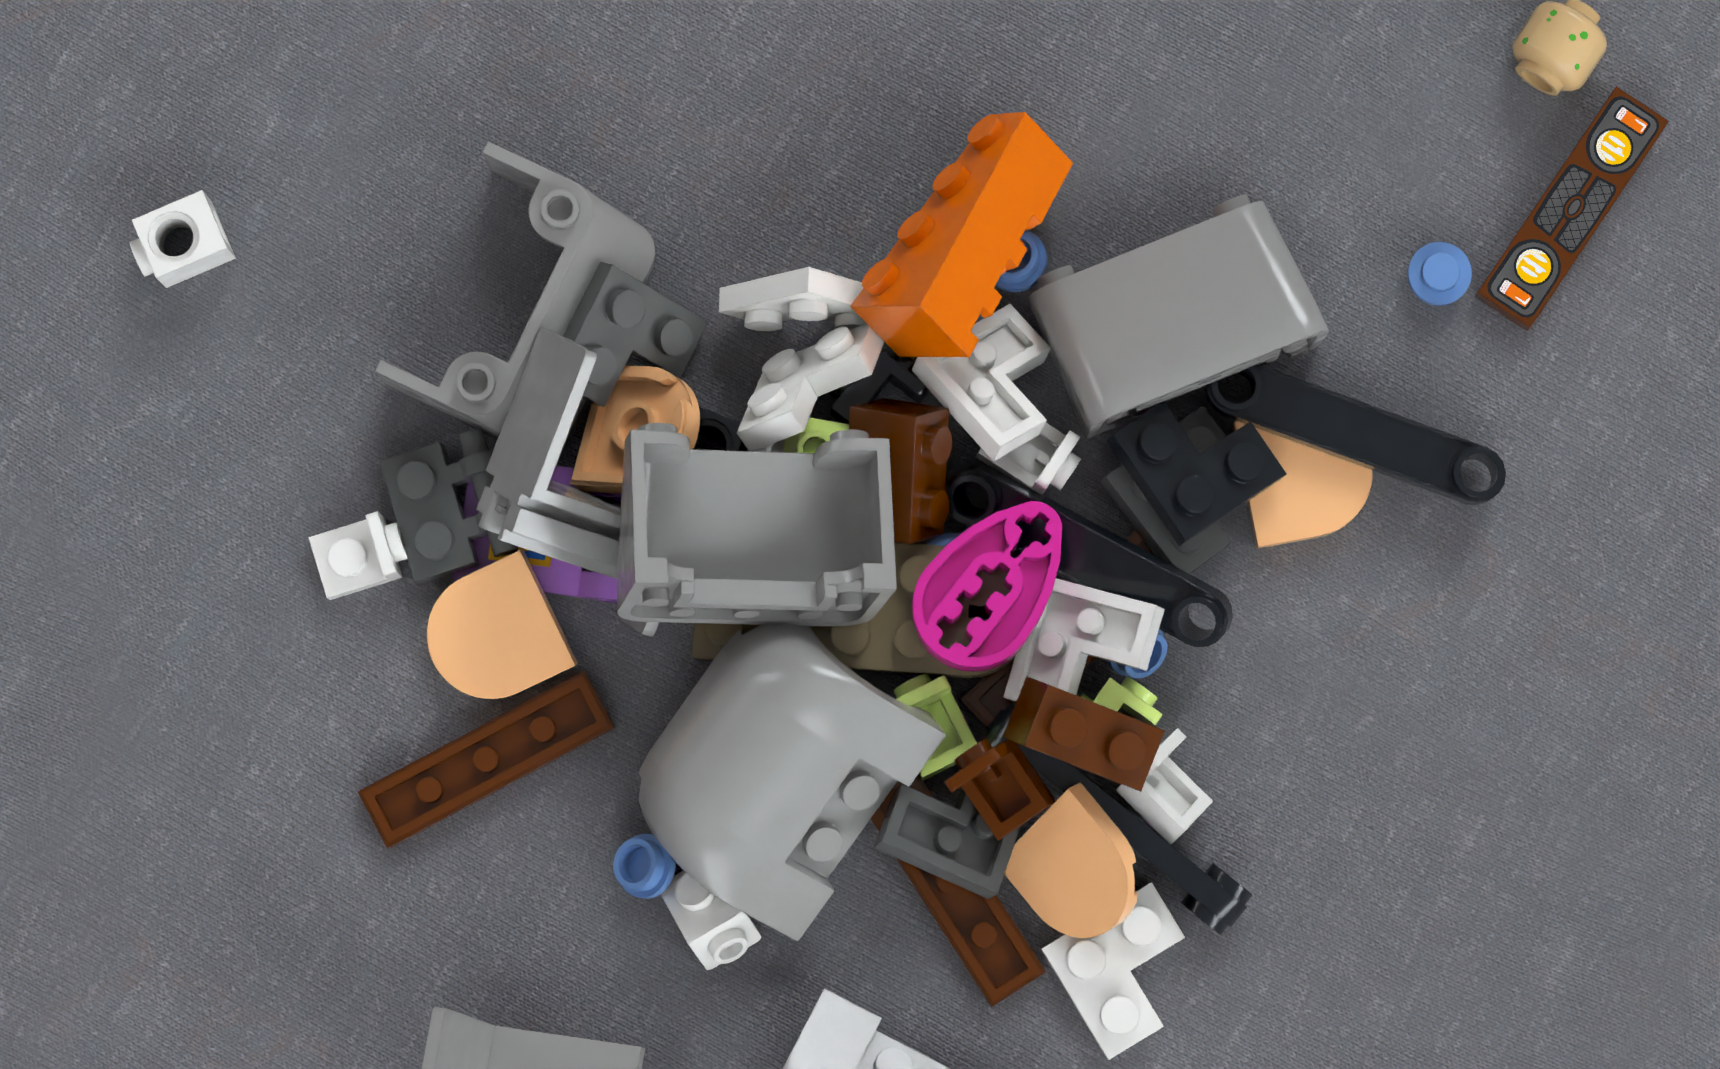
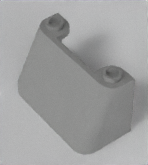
[1028,194,1329,440]
[617,423,897,626]

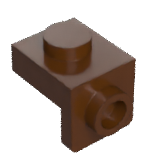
[944,738,1056,841]

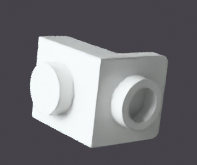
[976,423,1081,495]
[1116,728,1213,845]
[661,870,761,970]

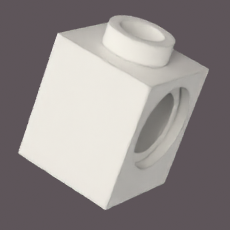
[129,190,236,288]

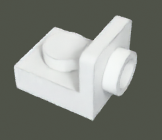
[308,511,408,600]

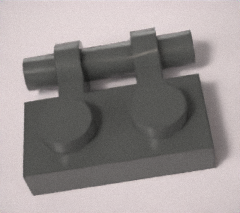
[379,428,518,584]

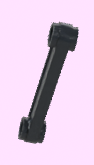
[1205,364,1506,505]
[947,465,1233,647]
[980,701,1253,935]

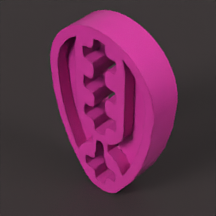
[912,501,1062,672]

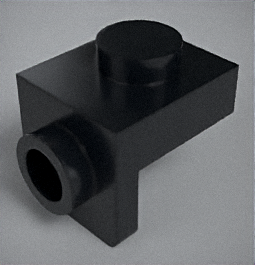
[829,350,929,424]

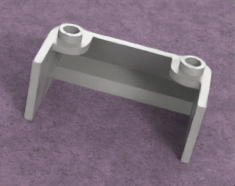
[375,141,656,449]

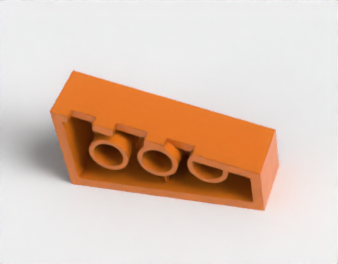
[850,112,1073,357]

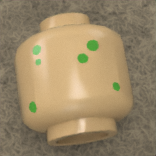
[1512,0,1607,96]

